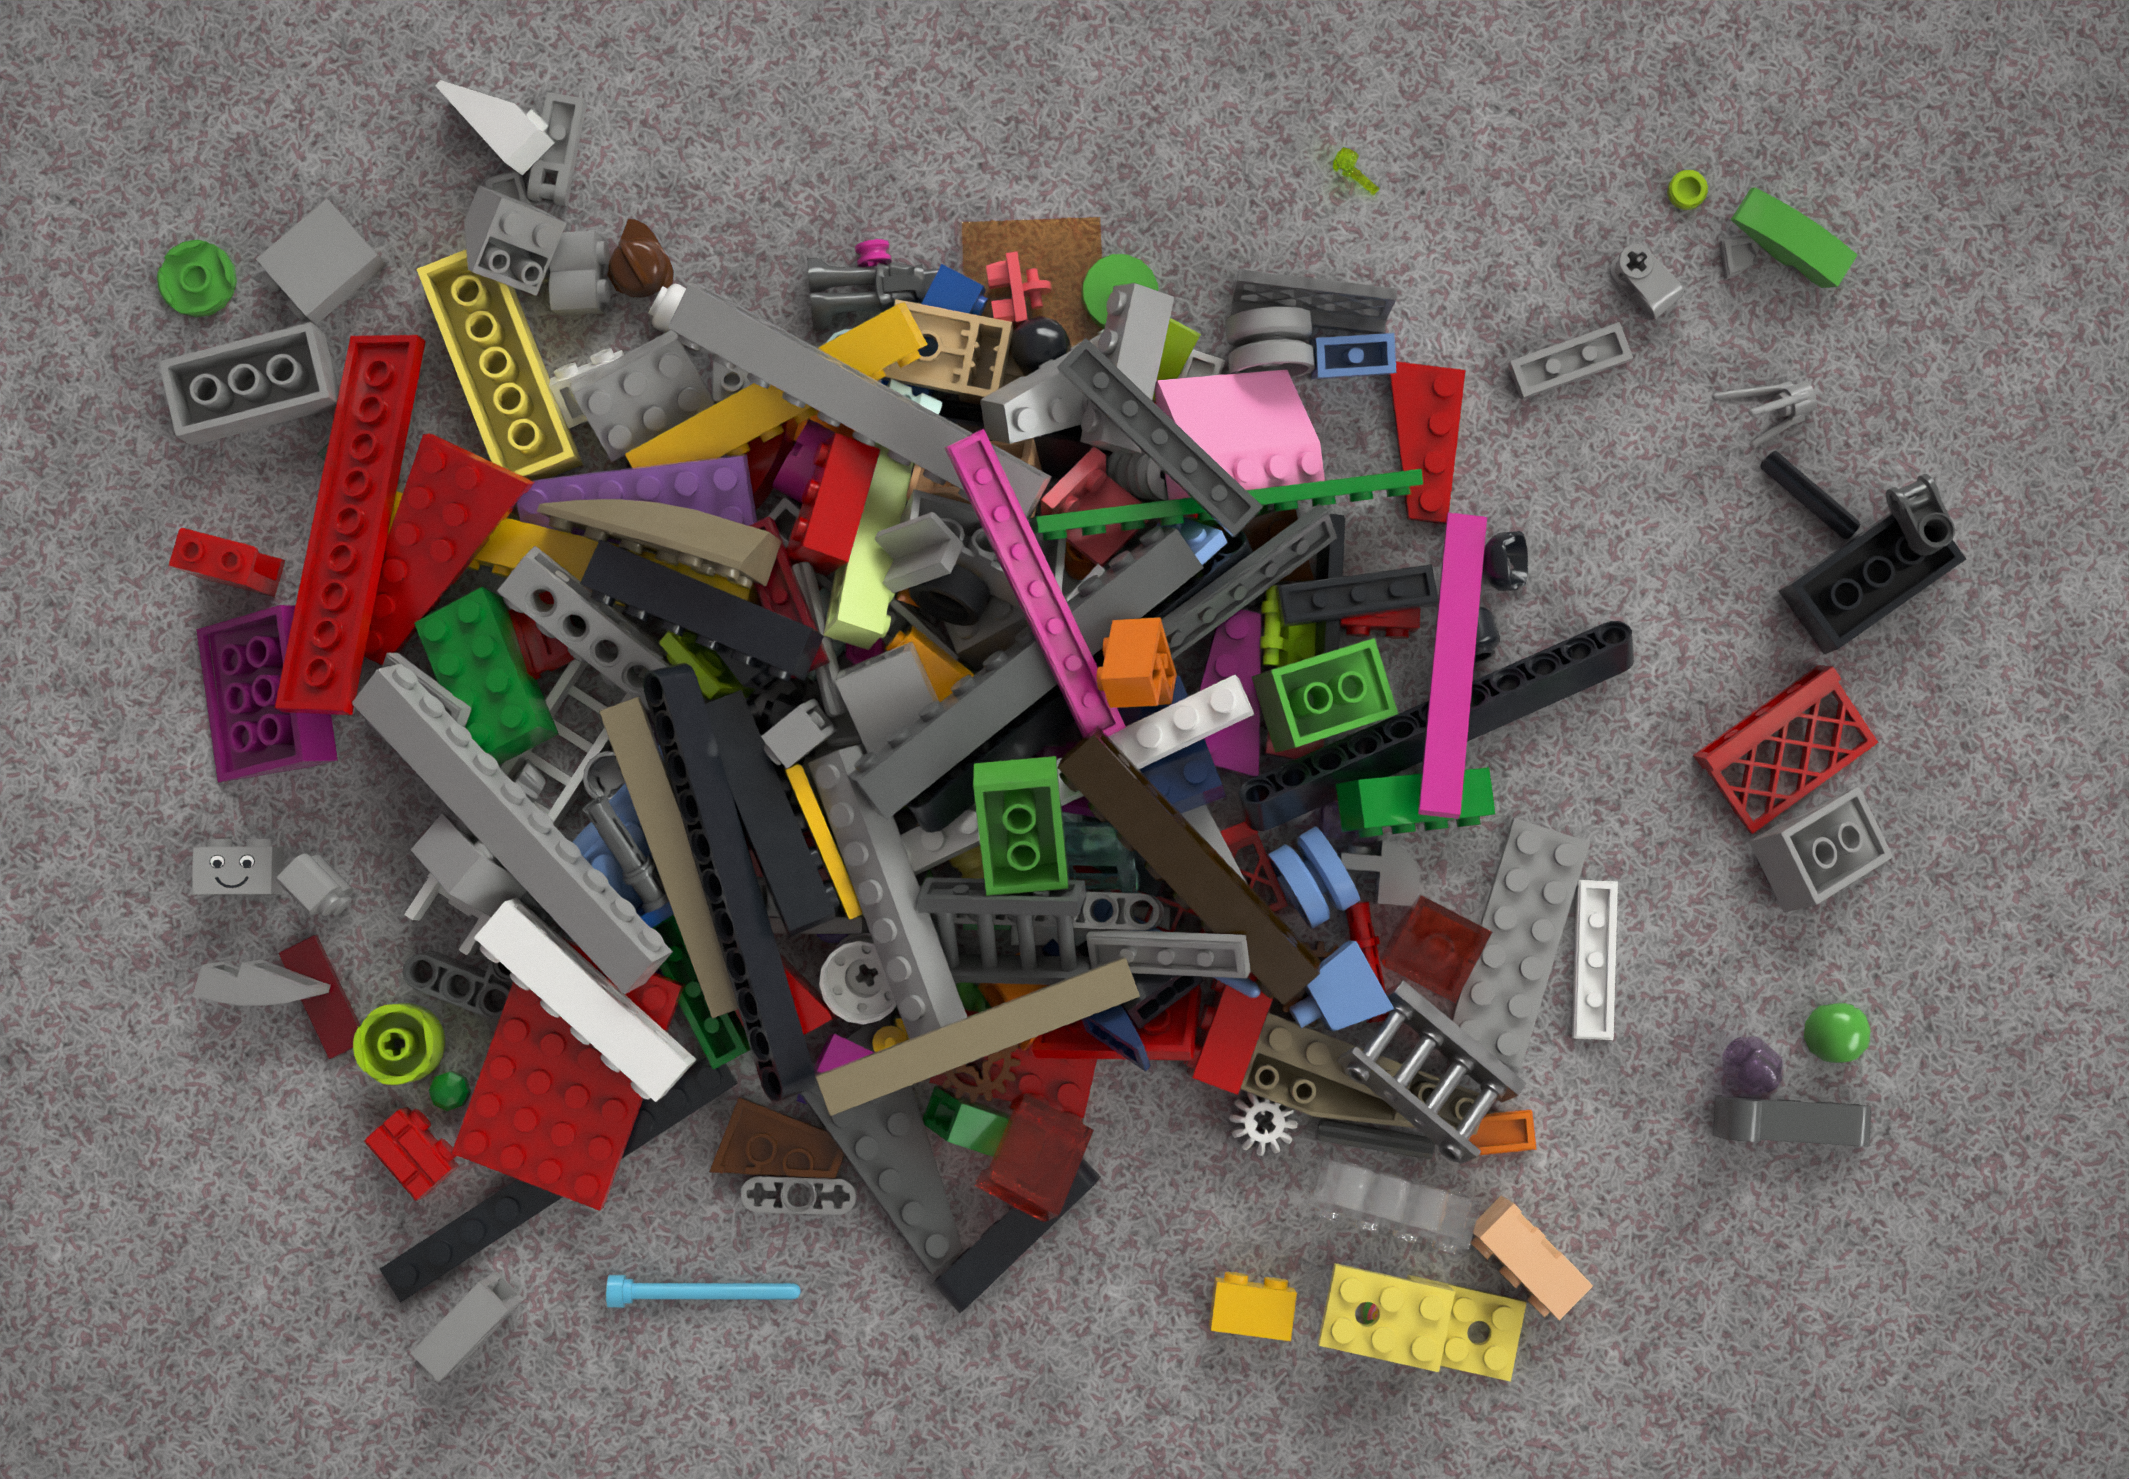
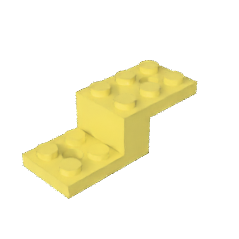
[1318,1263,1527,1382]

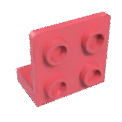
[1041,446,1149,567]

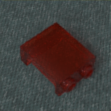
[975,1093,1094,1222]

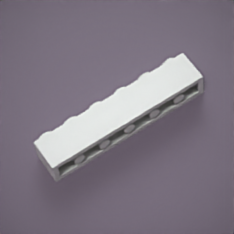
[473,897,697,1102]

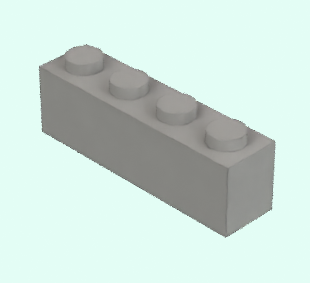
[1080,283,1174,454]

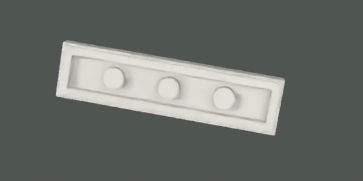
[1572,880,1618,1040]

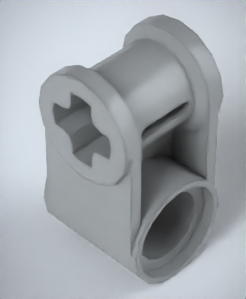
[1610,244,1684,321]

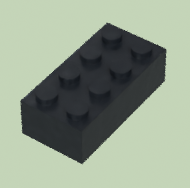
[1779,496,1966,654]

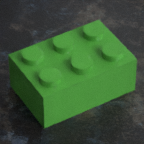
[973,756,1068,896]

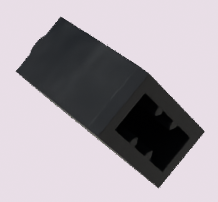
[1077,929,1204,1029]

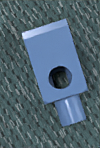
[1289,940,1394,1031]

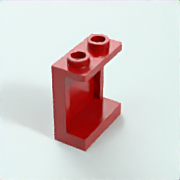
[169,528,285,598]

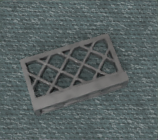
[1230,269,1398,334]

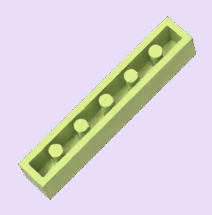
[823,441,915,650]

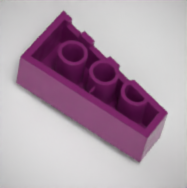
[1198,609,1261,779]

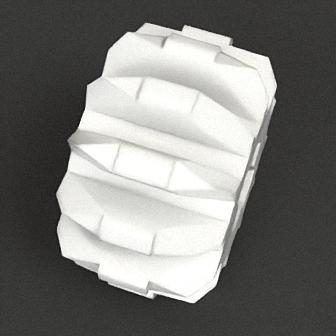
[1229,1092,1298,1156]

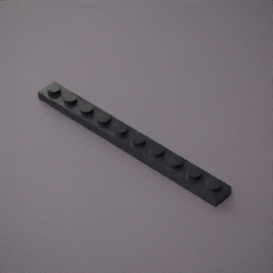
[380,1057,738,1303]

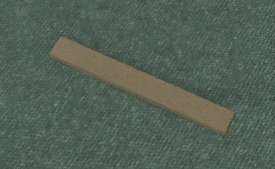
[599,697,738,1018]
[815,957,1140,1116]

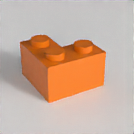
[1097,617,1177,708]

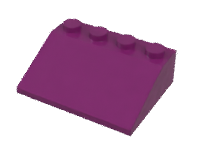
[196,605,338,783]

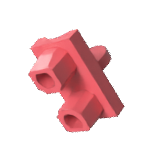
[986,252,1052,328]

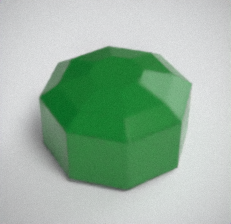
[428,1071,471,1111]

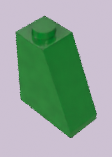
[923,1086,1045,1169]

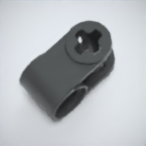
[1886,474,1955,556]

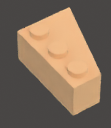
[1468,1196,1593,1321]

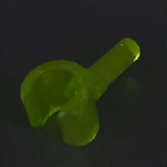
[1333,147,1380,196]

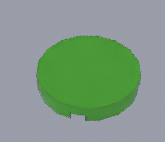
[157,239,237,318]
[1081,254,1158,329]

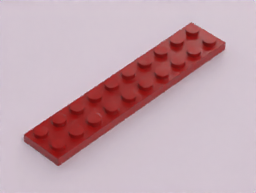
[275,335,426,715]

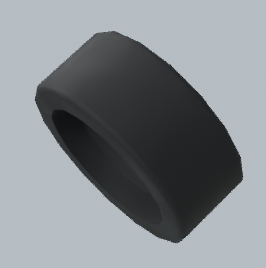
[909,564,990,626]

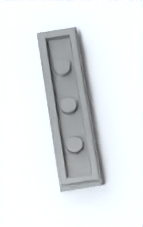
[1086,929,1251,978]

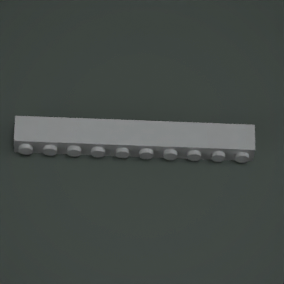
[668,284,1052,520]
[352,663,673,994]

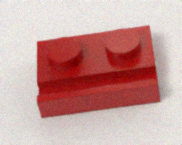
[509,591,576,680]

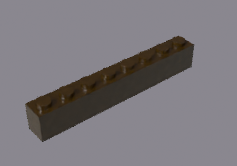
[1057,726,1320,1005]

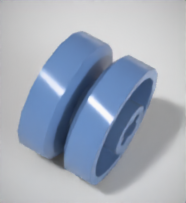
[1267,826,1360,929]

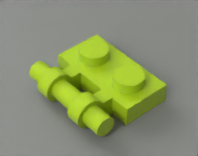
[1260,585,1316,668]

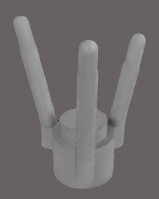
[1712,381,1817,448]

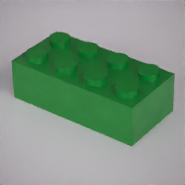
[414,587,559,765]

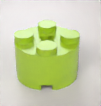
[353,1003,445,1085]

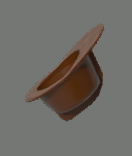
[607,219,674,298]

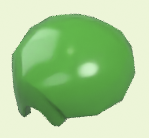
[1804,1003,1871,1063]

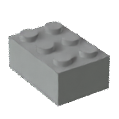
[570,330,715,462]

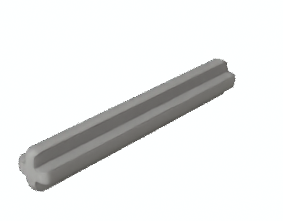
[792,562,849,717]

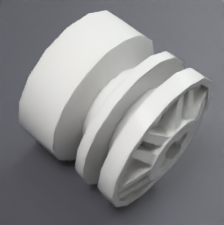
[819,933,897,1024]

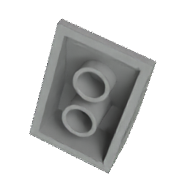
[1749,786,1893,913]

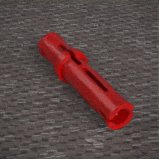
[1345,901,1389,1023]

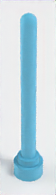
[606,1275,801,1308]

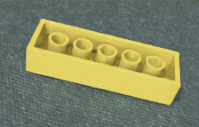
[417,250,583,480]

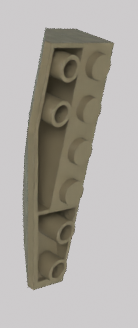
[537,499,782,589]
[1240,1013,1481,1135]

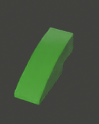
[1731,187,1857,288]

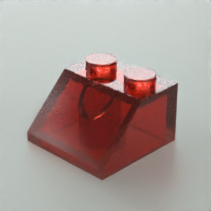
[1380,894,1493,1003]

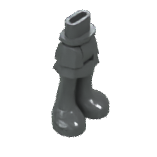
[807,258,939,331]

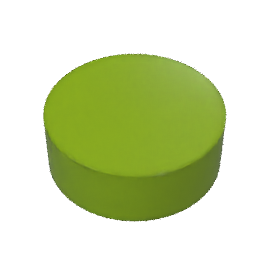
[1667,170,1708,210]

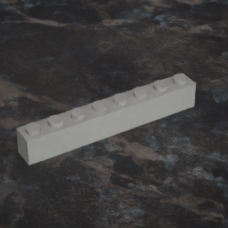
[808,744,967,1039]

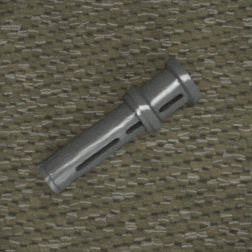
[583,795,669,913]

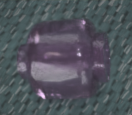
[1722,1036,1783,1096]

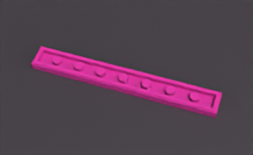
[944,429,1126,738]
[1418,512,1487,819]

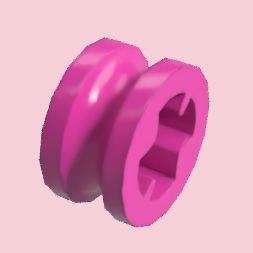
[855,239,892,267]

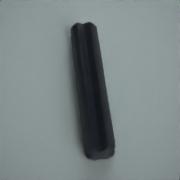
[1760,451,1861,539]

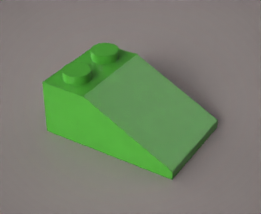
[1252,638,1398,753]

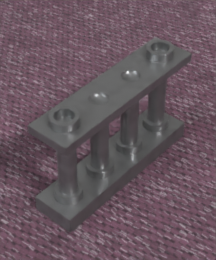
[1337,980,1527,1164]

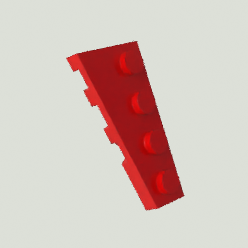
[1389,361,1466,524]

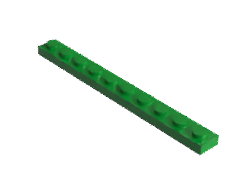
[1029,469,1423,541]

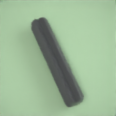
[1317,1119,1435,1159]

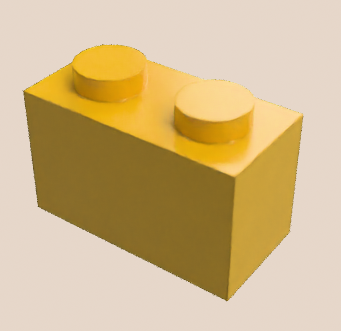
[1209,1272,1297,1341]

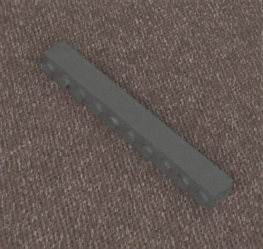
[848,526,1204,820]

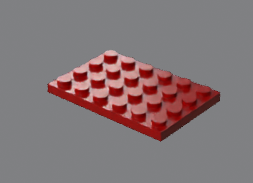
[451,937,685,1211]

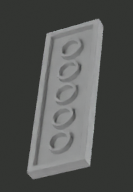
[1451,818,1590,1069]

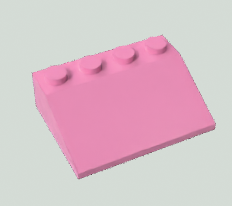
[1154,369,1325,500]

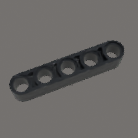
[932,1148,1101,1313]

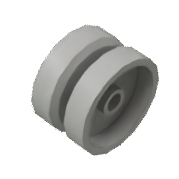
[1225,307,1315,378]

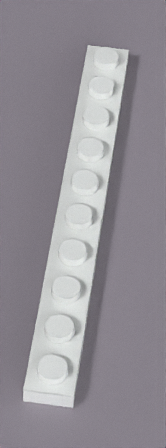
[900,675,1254,876]

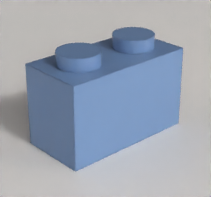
[1309,333,1396,380]

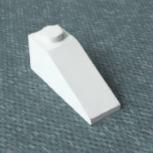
[435,80,555,175]

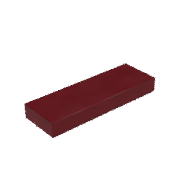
[278,935,360,1059]

